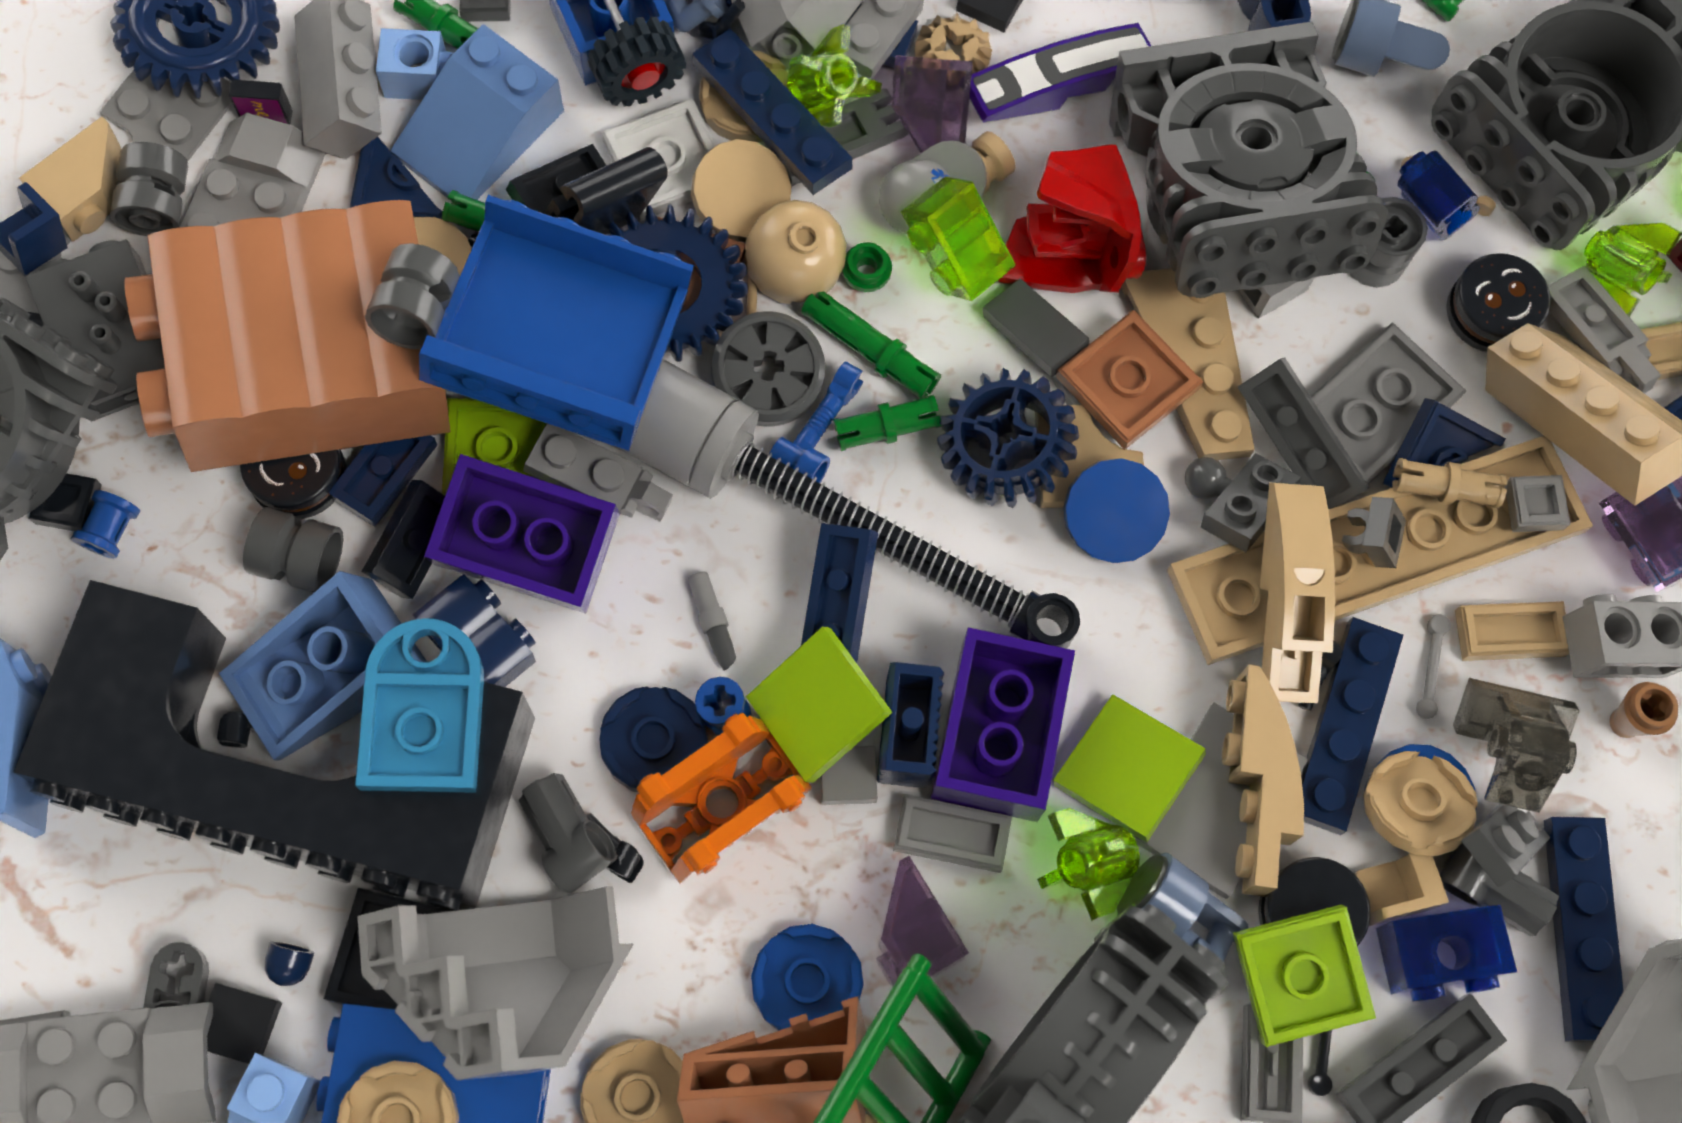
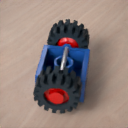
[549,0,687,107]

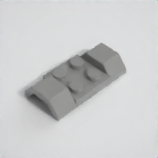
[180,113,326,227]
[0,1002,216,1123]

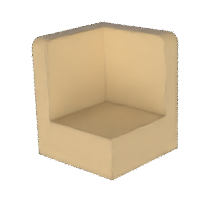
[1354,853,1449,926]

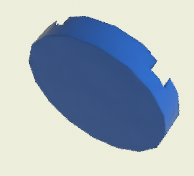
[1063,458,1170,563]
[751,924,864,1031]

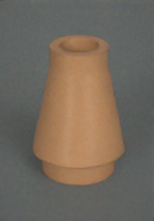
[1609,682,1679,738]

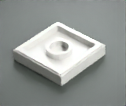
[601,98,715,221]

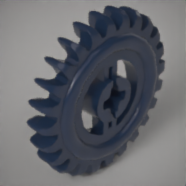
[110,0,280,99]
[609,204,748,362]

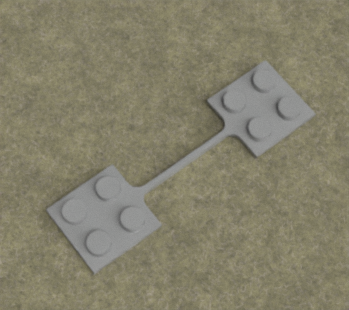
[0,70,232,313]

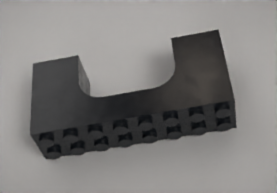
[14,580,535,911]

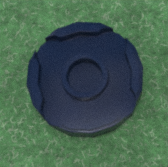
[599,686,708,793]

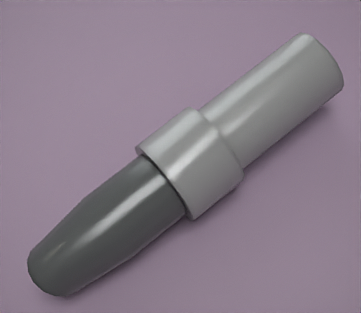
[688,572,736,671]

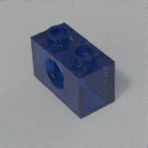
[1376,904,1517,1002]

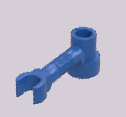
[769,361,864,483]

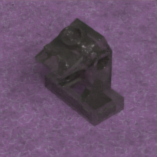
[1453,678,1580,813]

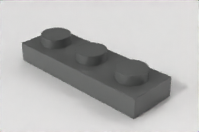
[1238,357,1370,509]
[1335,993,1508,1123]

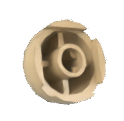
[745,200,847,304]

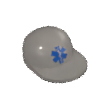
[879,140,987,236]

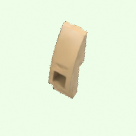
[1260,482,1335,703]
[1222,664,1304,897]

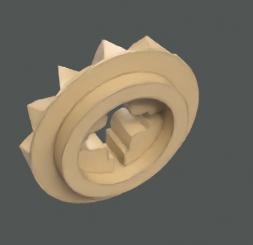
[915,13,992,86]

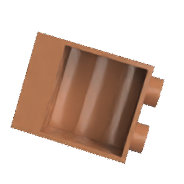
[124,200,450,472]

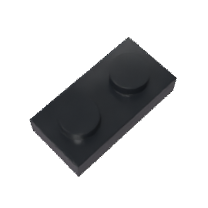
[361,480,445,599]

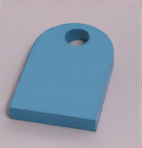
[355,618,484,793]

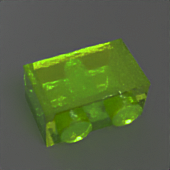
[900,176,1016,301]

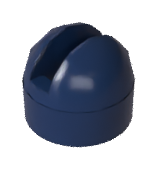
[264,942,315,986]

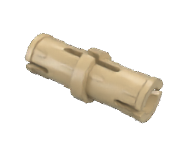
[1392,458,1507,508]

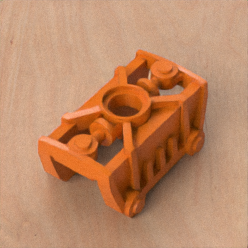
[631,713,812,884]

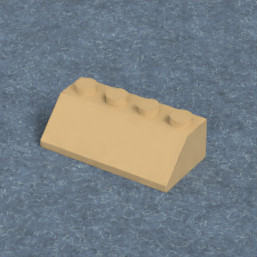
[1485,323,1682,506]

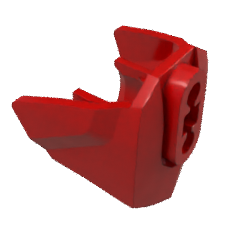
[994,144,1146,293]

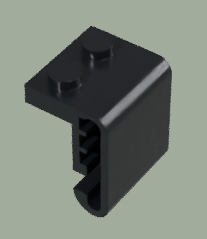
[505,144,668,235]

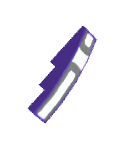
[961,23,1152,123]

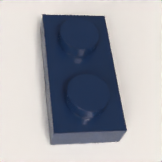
[328,435,438,527]

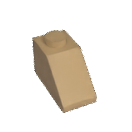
[19,116,121,242]

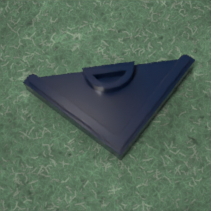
[350,137,443,220]
[1382,398,1506,488]

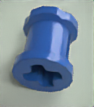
[71,490,141,559]
[695,677,752,736]

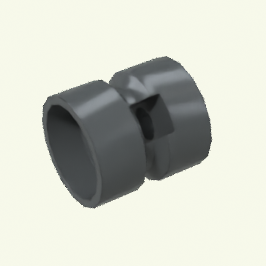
[110,142,188,236]
[1349,197,1428,288]
[365,243,460,349]
[243,507,344,592]

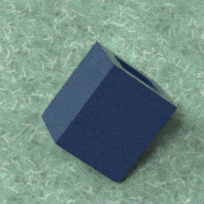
[0,182,68,276]

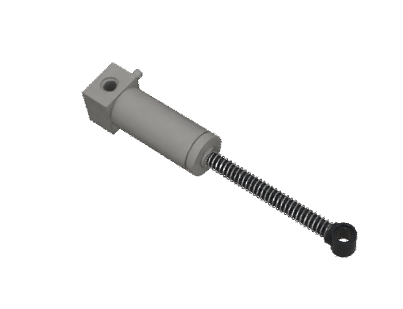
[444,308,1080,649]

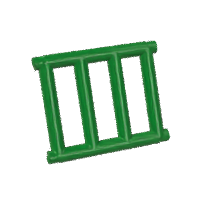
[813,953,992,1123]

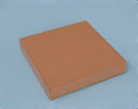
[1056,309,1203,450]

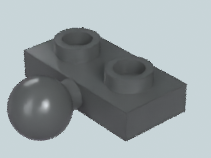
[1185,453,1301,552]

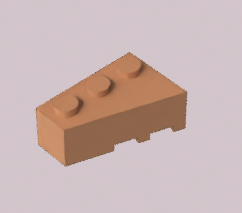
[677,996,866,1123]

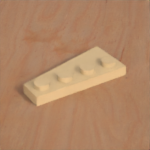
[1121,268,1255,460]

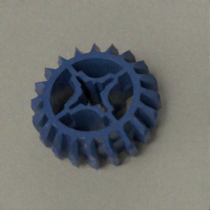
[937,367,1079,508]

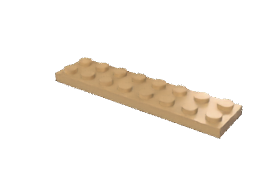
[1167,436,1593,665]

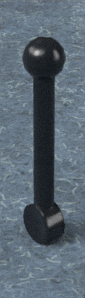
[1307,1030,1333,1096]

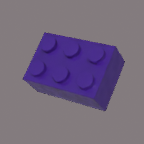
[424,454,620,614]
[930,627,1075,822]

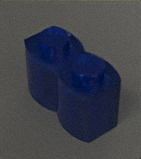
[1397,150,1480,241]

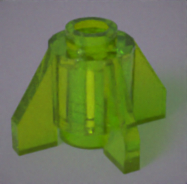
[787,24,882,128]
[1584,223,1682,317]
[1037,808,1140,921]

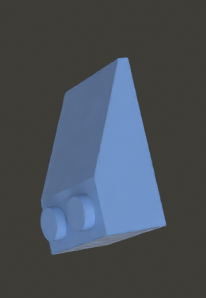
[390,24,564,200]
[219,571,427,761]
[0,638,52,838]

